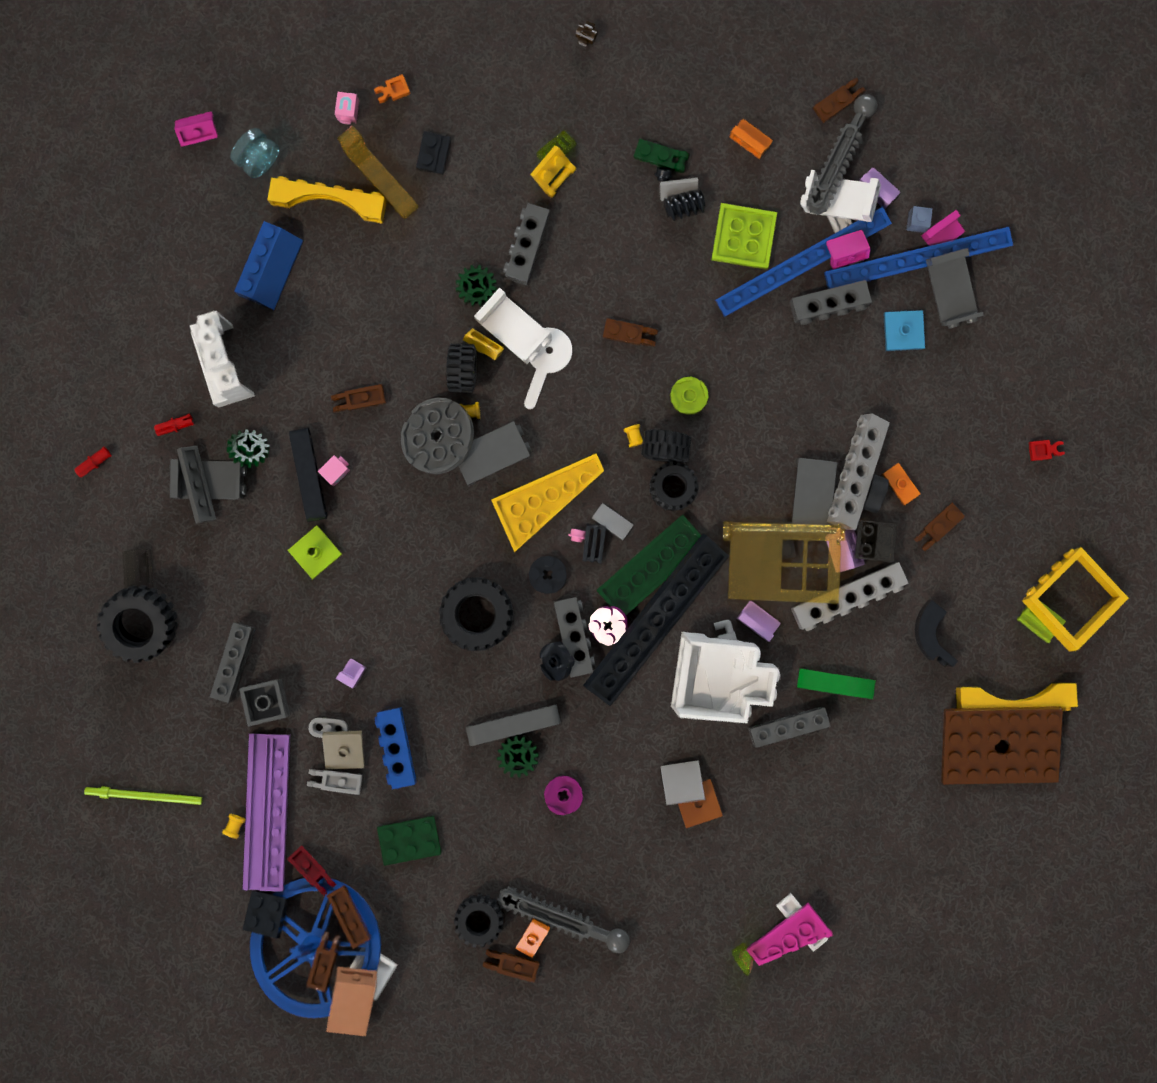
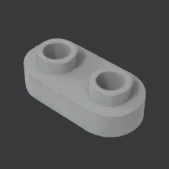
[309,717,348,738]

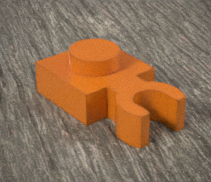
[374,74,410,103]

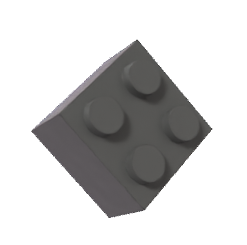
[239,678,290,727]

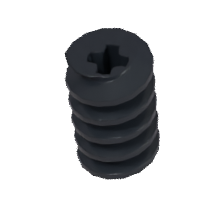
[664,189,705,221]

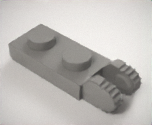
[307,769,363,795]

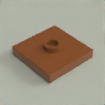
[678,779,723,828]

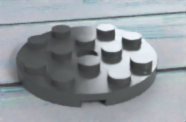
[401,398,474,474]

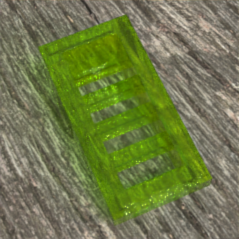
[536,130,577,161]
[732,943,754,976]

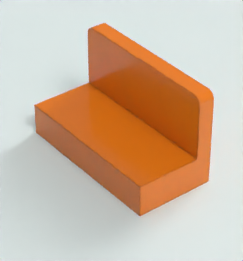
[729,119,772,159]

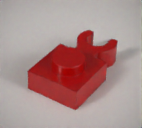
[1028,440,1065,461]

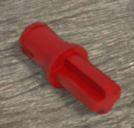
[154,414,194,436]
[74,446,112,477]

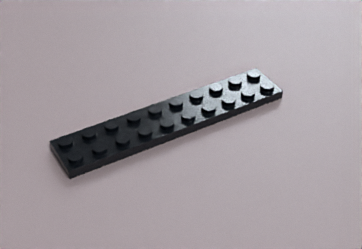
[583,534,729,706]

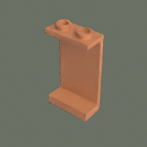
[326,967,377,1036]

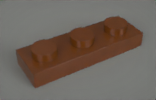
[326,885,372,949]

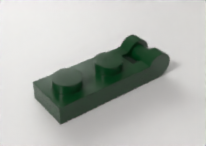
[634,138,690,173]

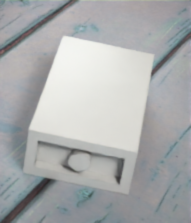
[801,170,881,222]
[474,288,552,364]

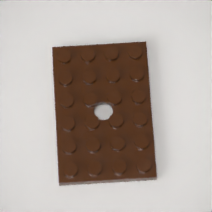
[941,707,1063,785]

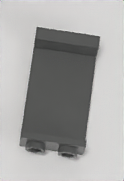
[926,248,984,329]
[458,421,532,487]
[789,458,837,535]
[170,459,247,500]

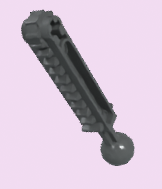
[806,94,878,215]
[497,886,630,954]

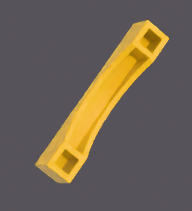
[267,176,387,224]
[956,683,1078,711]

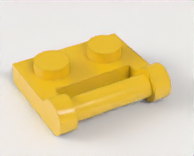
[530,146,576,198]

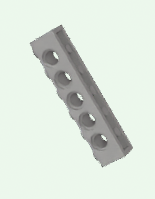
[827,414,890,530]
[791,562,909,631]

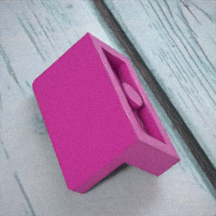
[174,112,218,147]
[921,210,965,246]
[826,230,870,270]

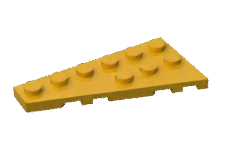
[492,454,604,552]

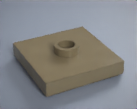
[322,731,365,769]

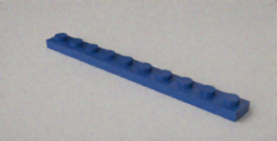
[715,207,892,317]
[824,227,1013,289]

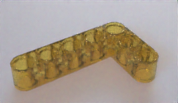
[337,126,419,220]

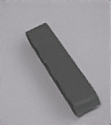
[465,704,561,746]

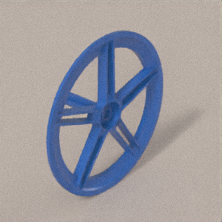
[250,877,381,1018]

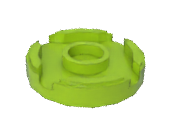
[670,377,708,415]

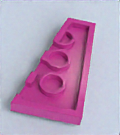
[747,903,833,966]

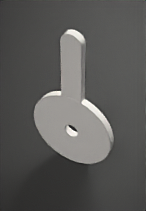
[524,328,572,409]

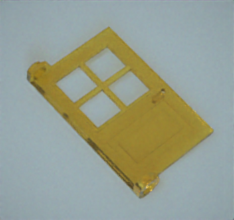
[723,521,845,604]

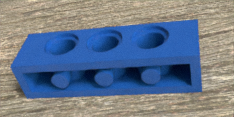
[375,707,417,789]

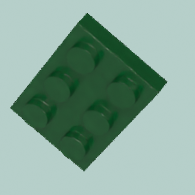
[377,816,442,866]

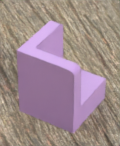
[336,659,367,689]

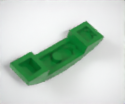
[797,668,876,699]

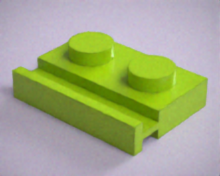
[1017,599,1066,643]

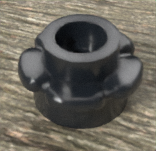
[654,167,673,182]

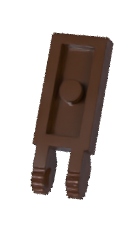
[813,78,866,123]
[603,318,658,347]
[331,384,386,412]
[914,503,965,551]
[306,932,341,992]
[483,949,540,982]

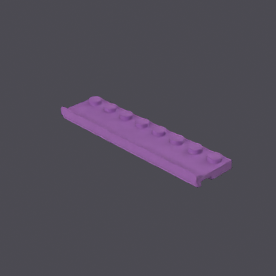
[243,733,290,891]

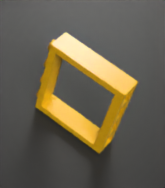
[1022,547,1129,652]

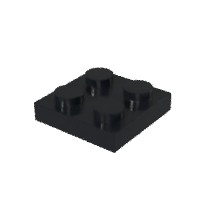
[242,891,289,938]

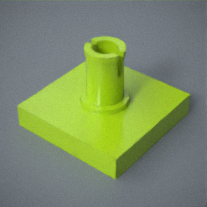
[288,526,342,579]

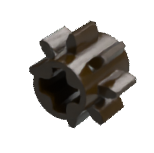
[575,21,598,47]

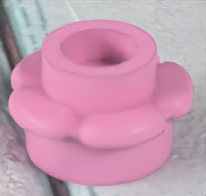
[568,529,586,543]

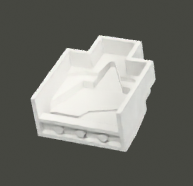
[190,311,255,408]
[671,632,780,723]

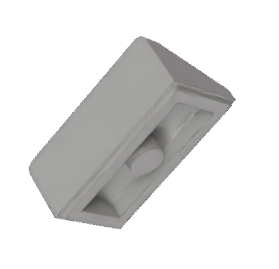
[659,178,698,201]
[592,503,633,541]

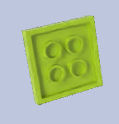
[711,203,777,270]

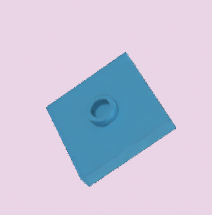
[884,310,925,351]

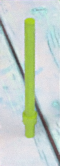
[84,786,202,805]

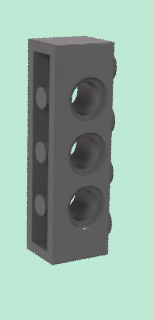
[503,203,550,286]
[790,280,872,325]
[554,597,596,678]
[210,622,256,703]
[748,707,830,748]

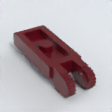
[287,845,336,896]

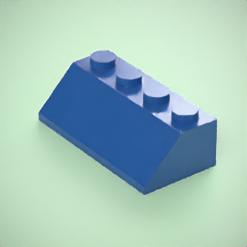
[234,221,303,310]

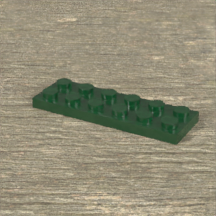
[596,514,701,615]

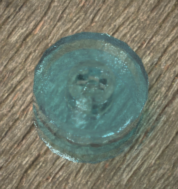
[230,128,280,178]

